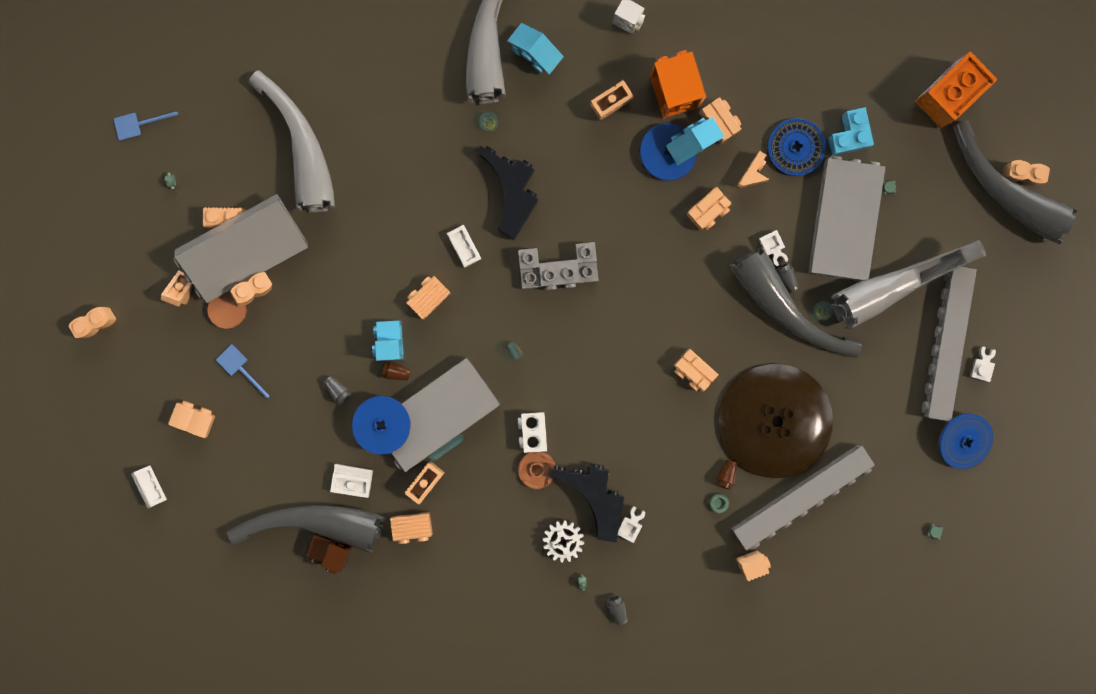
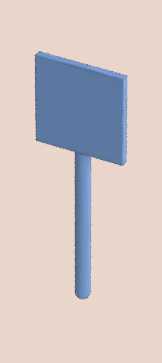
[113,112,178,141]
[216,344,269,398]

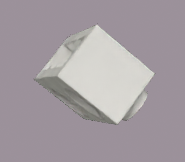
[613,0,645,34]
[518,412,547,453]

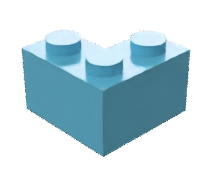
[507,23,564,75]
[827,107,874,156]
[666,117,725,165]
[372,321,404,361]

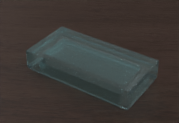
[429,433,465,461]

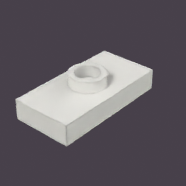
[447,225,481,268]
[131,466,167,508]

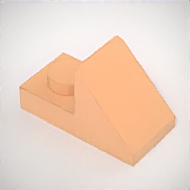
[737,151,769,188]
[161,271,194,307]

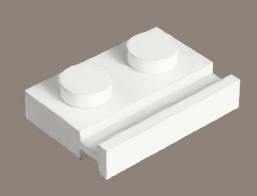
[330,464,373,498]

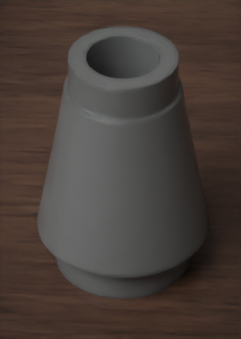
[776,263,799,293]
[323,376,351,405]
[606,595,628,625]

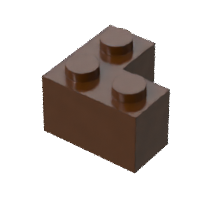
[306,534,352,574]

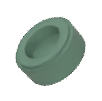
[709,493,729,513]

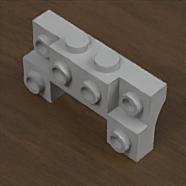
[518,242,599,290]

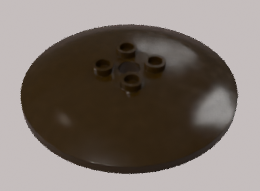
[718,364,833,478]

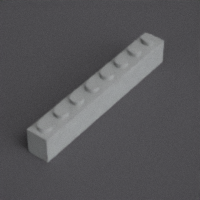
[922,267,977,421]
[731,445,875,551]

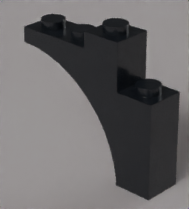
[477,146,539,240]
[548,464,624,543]

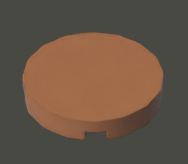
[207,291,247,329]
[518,451,555,489]

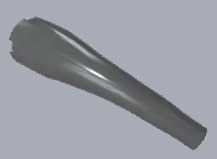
[952,120,1078,244]
[729,247,862,358]
[227,505,385,554]

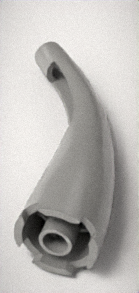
[466,0,506,105]
[248,70,335,213]
[831,240,986,329]

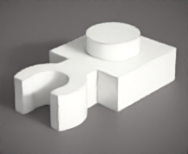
[759,230,788,267]
[969,347,996,382]
[618,506,645,543]

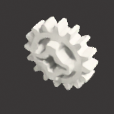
[543,520,584,563]

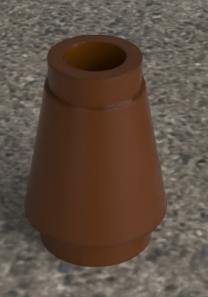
[381,361,411,381]
[716,460,737,490]

